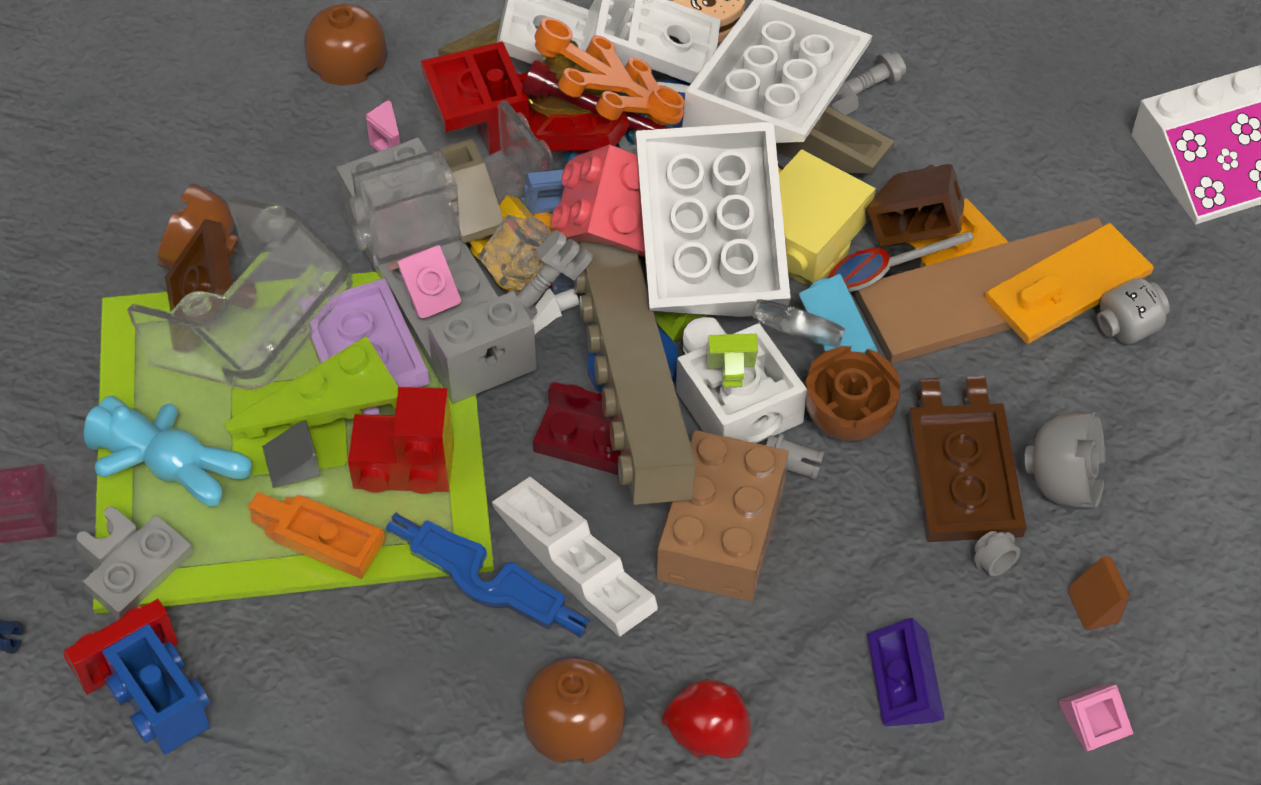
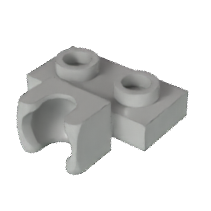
[75,507,193,619]

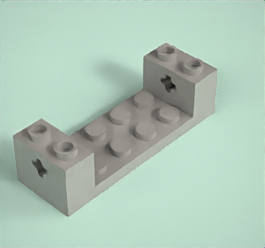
[336,138,537,404]

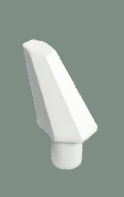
[532,289,579,336]

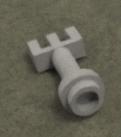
[828,51,906,115]
[508,230,593,320]

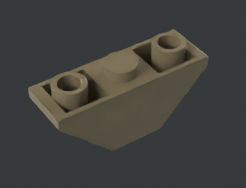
[429,139,506,243]

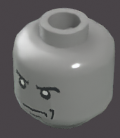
[1097,277,1170,345]

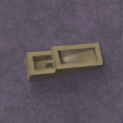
[776,106,895,174]

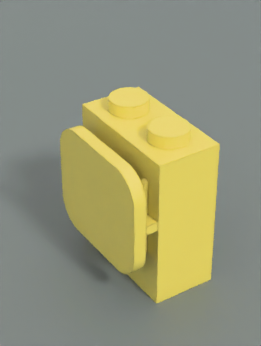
[779,149,876,285]

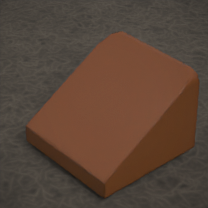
[1068,556,1130,630]

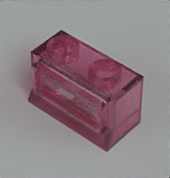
[0,464,57,544]

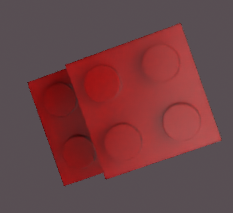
[421,41,566,157]

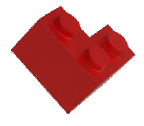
[348,387,454,494]

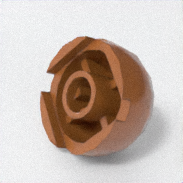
[304,4,388,86]
[157,183,239,270]
[805,346,900,442]
[522,657,626,764]

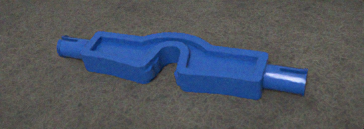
[386,512,590,638]

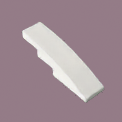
[492,477,658,637]

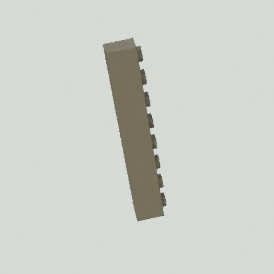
[573,241,696,505]

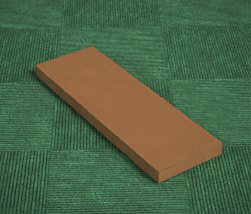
[855,217,1103,364]

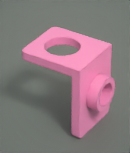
[387,245,461,319]

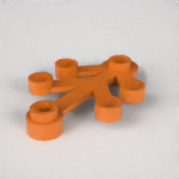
[534,18,685,125]

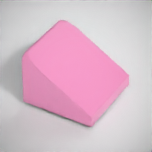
[366,100,400,152]
[1058,684,1134,751]

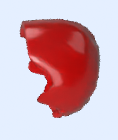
[662,679,751,759]

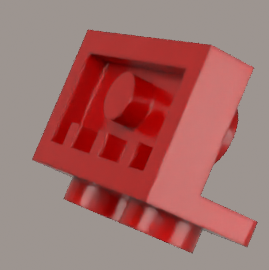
[63,598,178,695]

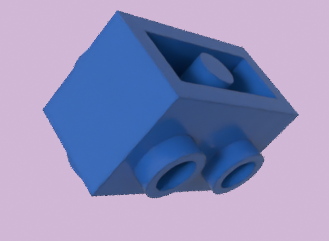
[102,624,210,756]

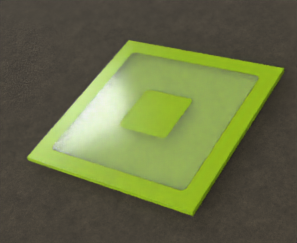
[93,272,494,614]

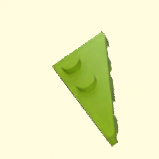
[224,336,398,440]

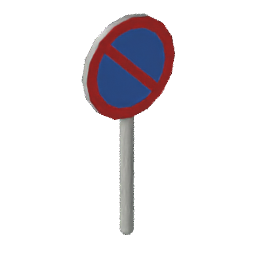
[828,232,973,292]

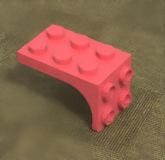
[551,145,645,257]

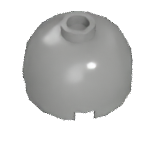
[1025,412,1105,508]

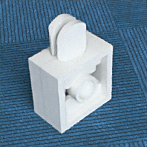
[676,317,807,443]

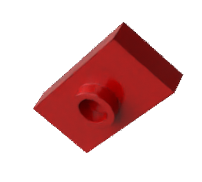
[532,112,630,153]

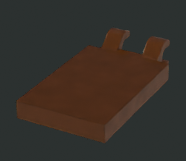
[908,375,1026,542]

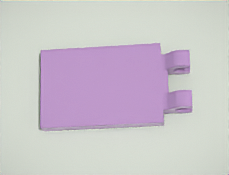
[298,278,430,415]

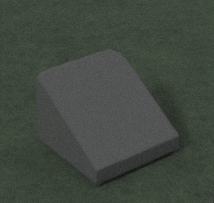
[262,420,320,488]

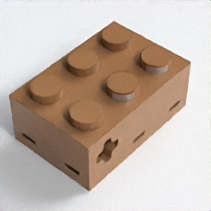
[657,430,789,602]

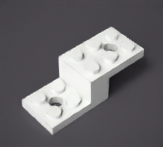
[496,0,721,92]

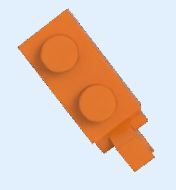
[248,492,386,579]

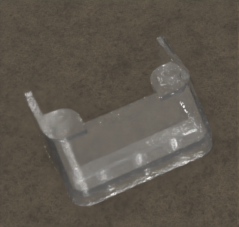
[127,196,353,389]

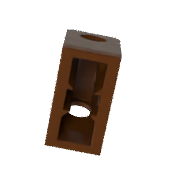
[867,164,964,247]

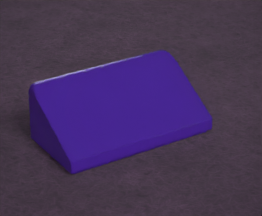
[867,617,944,726]

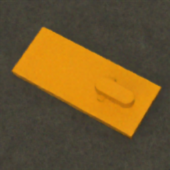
[984,223,1154,345]

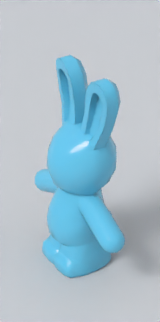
[83,396,252,506]

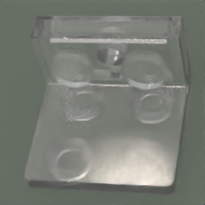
[482,101,553,213]

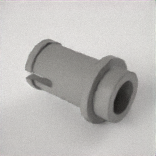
[766,434,825,480]

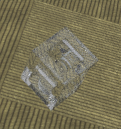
[477,215,551,290]

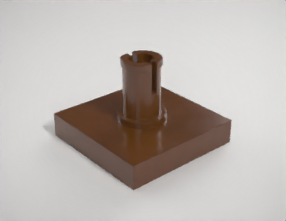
[165,219,255,350]

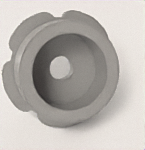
[974,531,1020,576]

